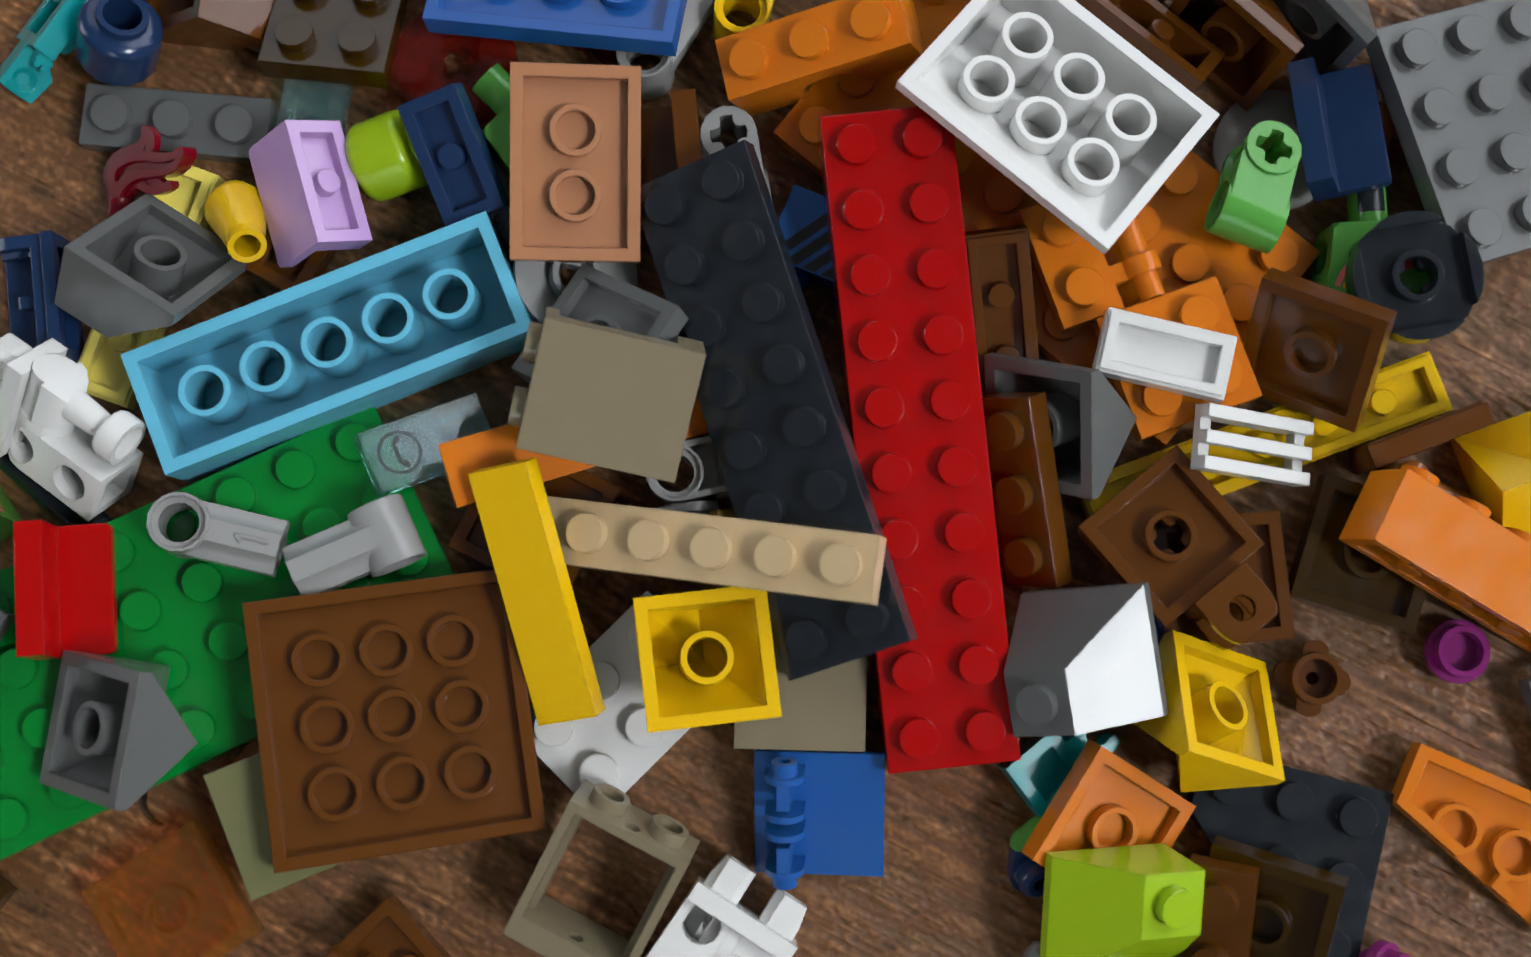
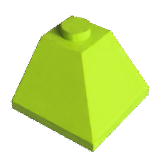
[1040,843,1205,957]

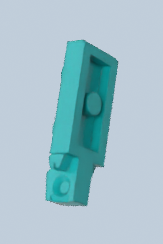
[0,0,87,103]

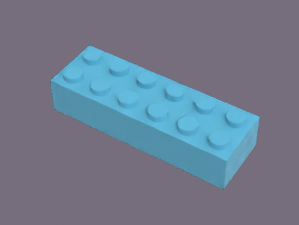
[120,211,534,483]

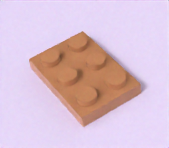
[510,62,641,264]

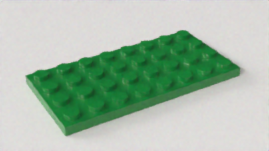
[0,407,454,862]

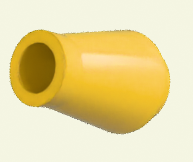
[204,180,267,263]

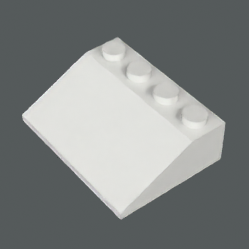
[895,0,1220,255]

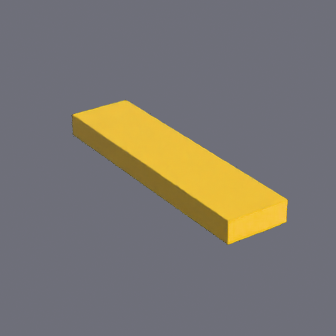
[468,457,606,726]

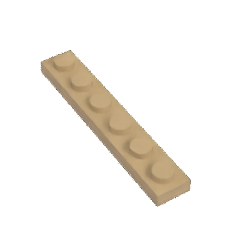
[547,496,887,606]

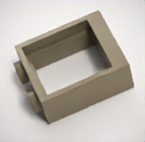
[502,779,700,957]

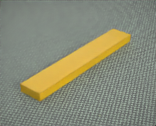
[1079,351,1453,519]

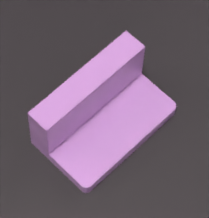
[249,120,373,268]

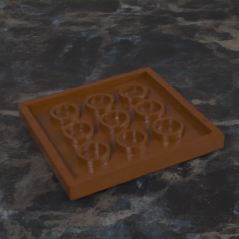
[242,569,547,874]

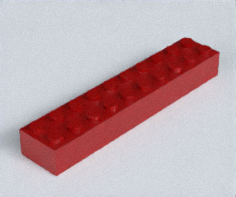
[817,107,1021,774]

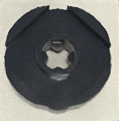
[1345,211,1484,344]

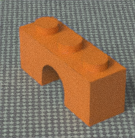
[715,0,925,117]

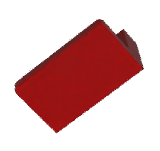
[13,520,118,660]

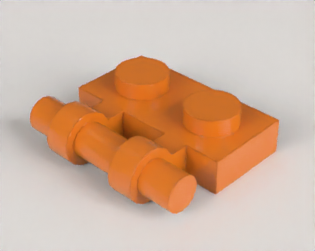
[1016,203,1165,334]

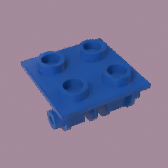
[754,749,885,890]

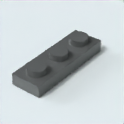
[79,83,278,164]

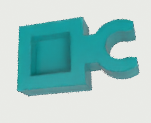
[998,732,1120,818]

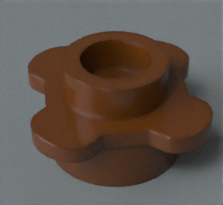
[1272,640,1351,717]

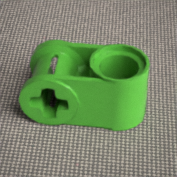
[1204,120,1302,254]

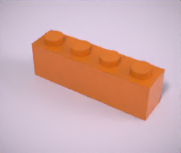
[1339,464,1531,654]

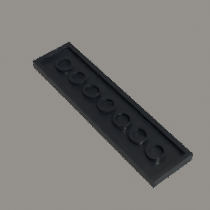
[640,140,918,681]

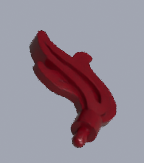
[103,125,197,216]

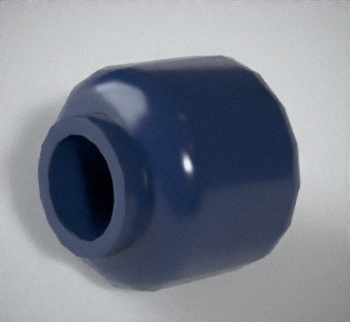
[74,0,164,86]

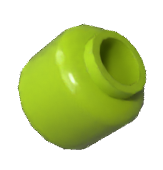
[345,110,428,201]

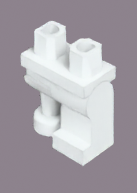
[0,333,146,521]
[645,853,807,957]

